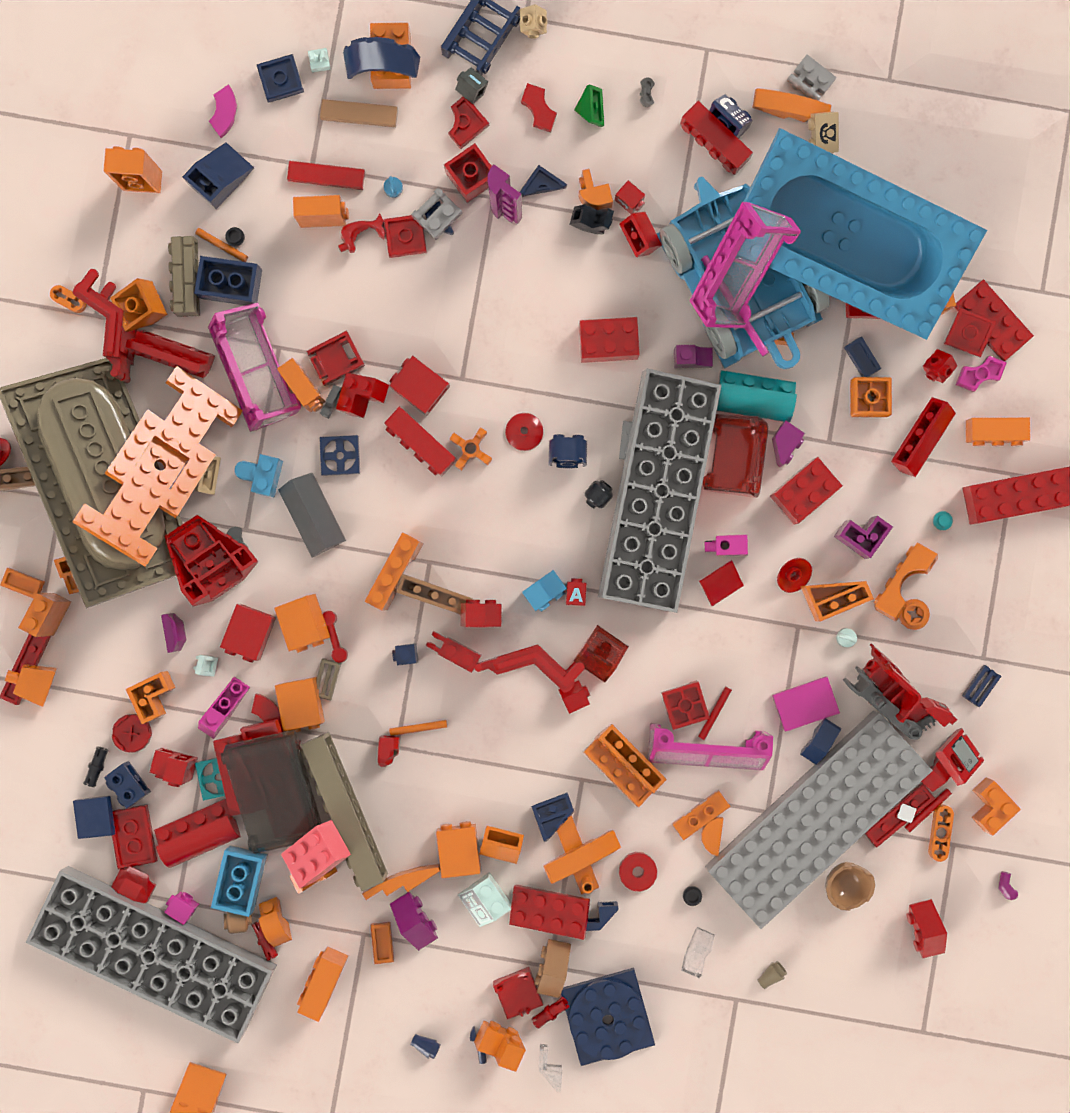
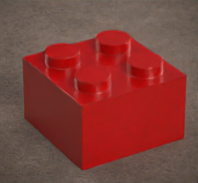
[444,143,492,203]

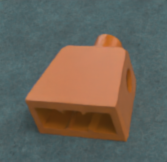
[5,665,57,707]

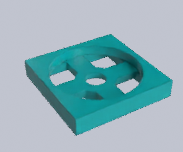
[195,758,225,801]

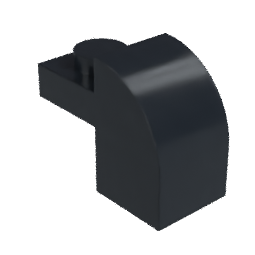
[569,204,614,234]

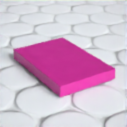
[772,676,840,732]

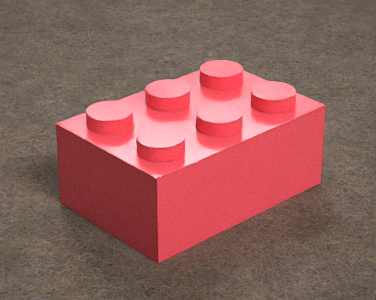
[281,820,351,889]

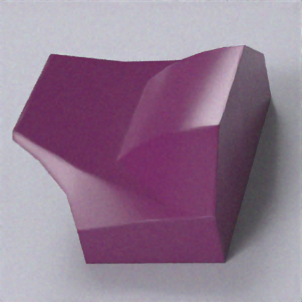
[161,613,187,653]

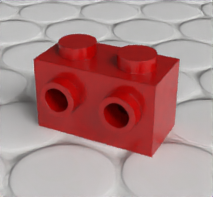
[619,212,662,257]

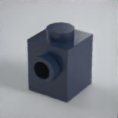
[392,643,418,666]

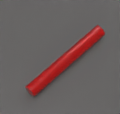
[698,686,732,740]
[904,788,952,833]

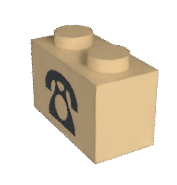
[808,111,839,153]

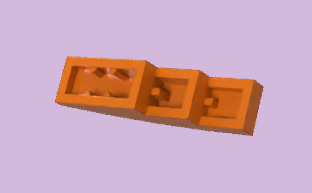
[752,88,832,122]
[543,830,621,884]
[362,864,441,900]

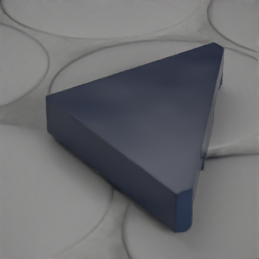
[520,165,567,197]

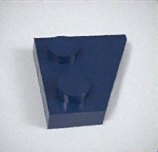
[531,793,575,842]

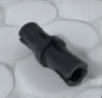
[83,746,109,787]

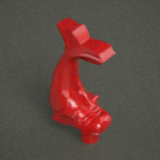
[338,213,385,253]

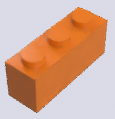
[966,417,1030,446]

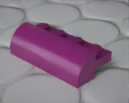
[488,164,522,224]

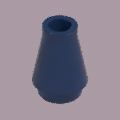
[410,1034,441,1059]

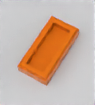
[0,568,45,599]
[370,922,394,964]

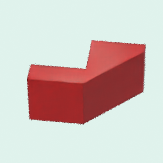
[921,756,959,792]

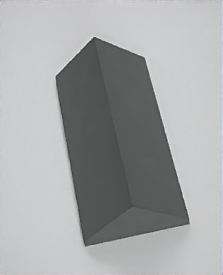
[278,473,346,558]

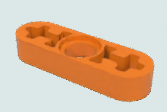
[928,804,954,862]

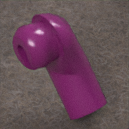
[998,871,1018,900]

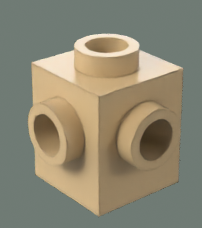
[519,4,547,39]

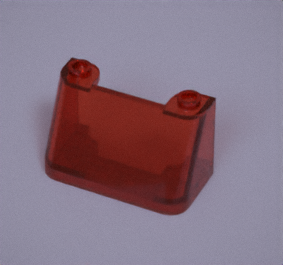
[703,414,768,498]

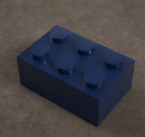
[194,256,262,305]

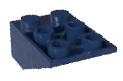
[182,142,254,209]

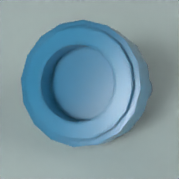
[384,176,403,198]

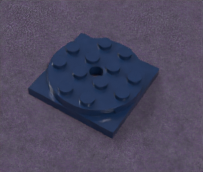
[561,968,655,1066]

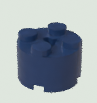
[548,434,587,469]

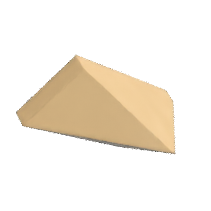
[195,456,221,495]

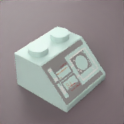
[458,872,511,927]

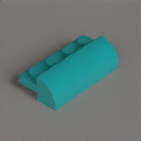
[717,370,797,422]

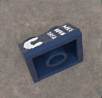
[709,94,753,138]

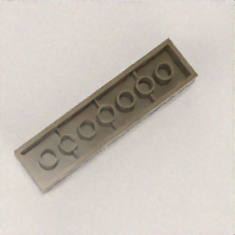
[300,732,388,891]

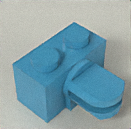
[235,454,283,498]

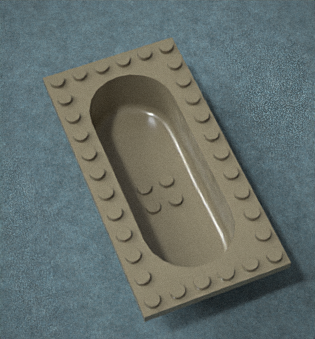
[0,358,183,609]

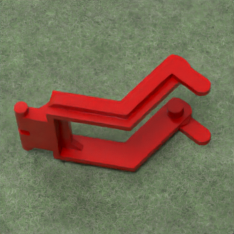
[73,269,137,383]
[475,644,585,692]

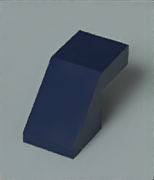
[800,718,841,765]
[586,901,619,931]

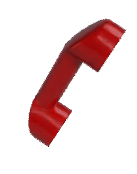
[323,611,348,663]

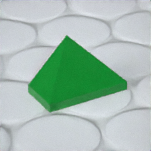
[574,84,604,127]

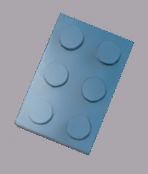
[211,846,268,917]

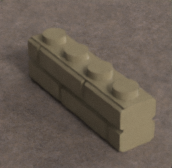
[168,236,200,317]

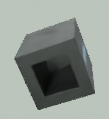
[455,67,489,104]

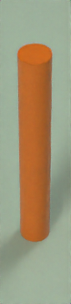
[195,228,248,262]
[389,720,447,736]

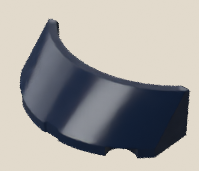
[343,37,420,79]

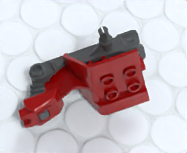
[843,643,958,740]

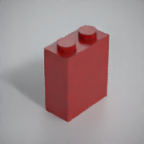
[389,355,450,416]
[220,604,276,663]

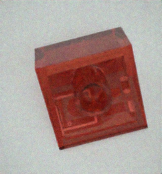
[573,625,629,683]

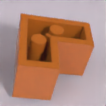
[126,671,175,724]
[971,777,1021,836]
[474,1020,526,1072]

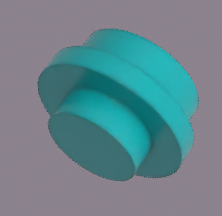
[933,511,953,530]

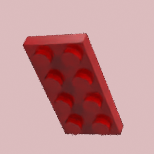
[954,279,1034,361]
[509,885,590,940]

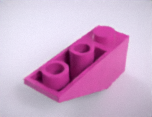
[198,677,250,739]

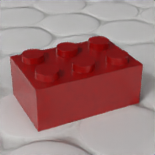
[579,317,640,363]
[770,457,843,525]

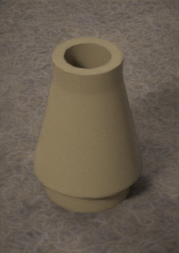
[757,961,787,989]

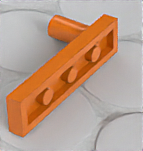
[557,815,599,895]

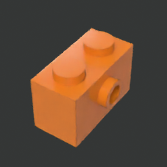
[479,826,524,864]

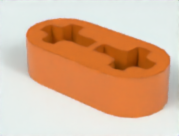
[50,285,87,313]

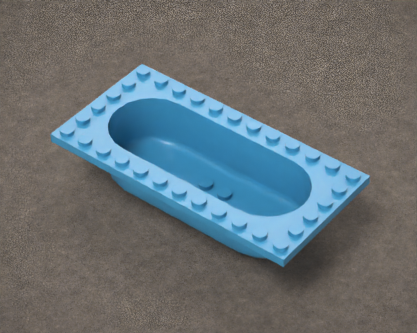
[738,127,987,340]

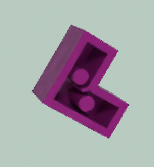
[834,515,893,559]
[390,892,438,951]

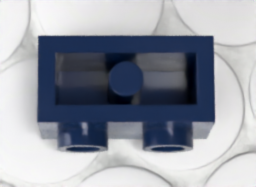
[104,761,151,809]

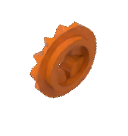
[899,599,930,630]

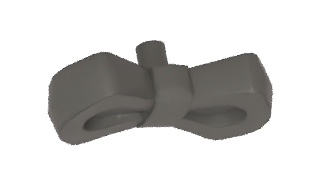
[640,77,655,107]
[226,526,248,547]

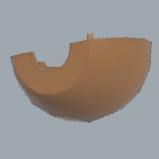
[825,862,876,911]

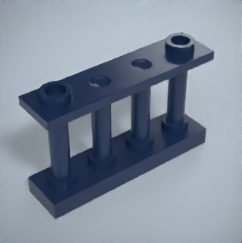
[441,0,520,76]

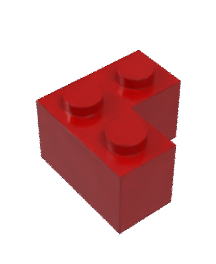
[336,373,389,418]
[460,599,502,627]
[149,748,198,787]
[907,899,948,958]

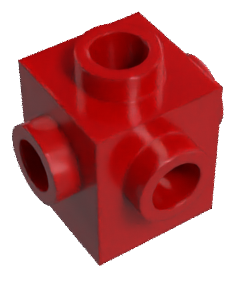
[923,349,957,383]

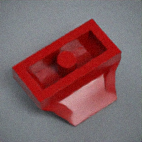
[111,866,157,904]

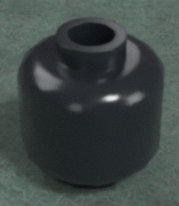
[585,480,613,509]

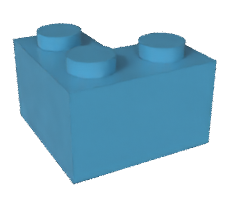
[522,570,567,612]

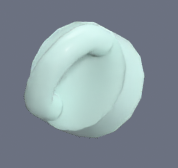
[836,628,857,647]

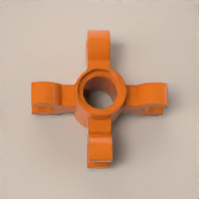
[450,427,492,471]

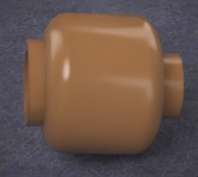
[224,912,252,934]

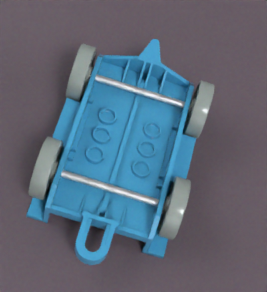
[657,177,830,369]

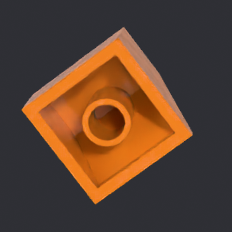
[110,278,167,332]

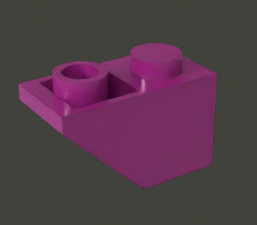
[772,421,805,467]

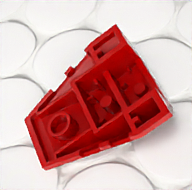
[164,515,258,606]

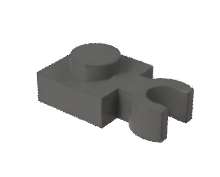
[320,384,342,419]

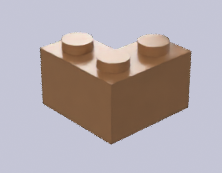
[535,939,571,998]

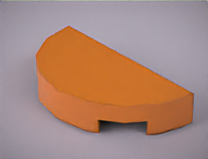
[701,817,724,856]

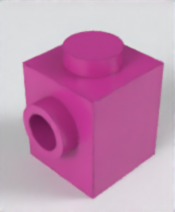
[164,891,199,925]

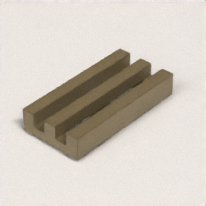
[316,658,341,701]

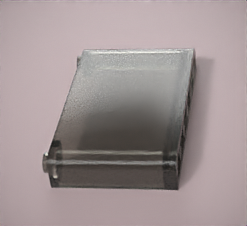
[221,730,322,854]

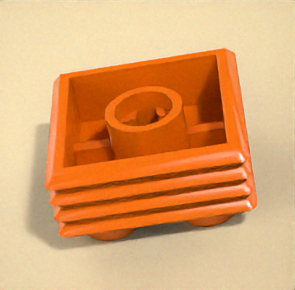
[850,377,892,417]

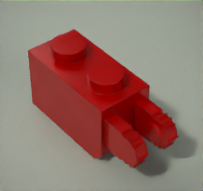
[426,631,482,673]

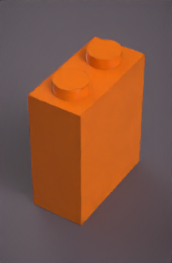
[293,195,349,228]
[277,358,326,413]
[18,593,71,637]
[274,594,330,653]
[275,677,325,733]
[436,821,481,878]

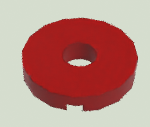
[619,852,657,892]

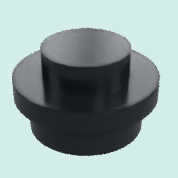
[225,227,245,247]
[683,886,702,906]

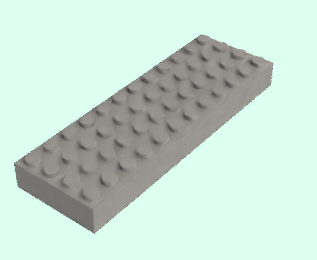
[598,368,721,613]
[705,711,933,929]
[26,866,277,1043]

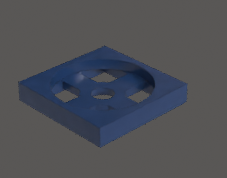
[320,435,360,476]

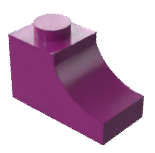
[674,345,713,368]

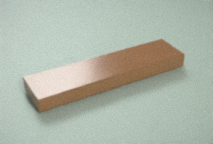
[320,99,398,128]

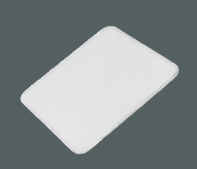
[897,804,916,823]

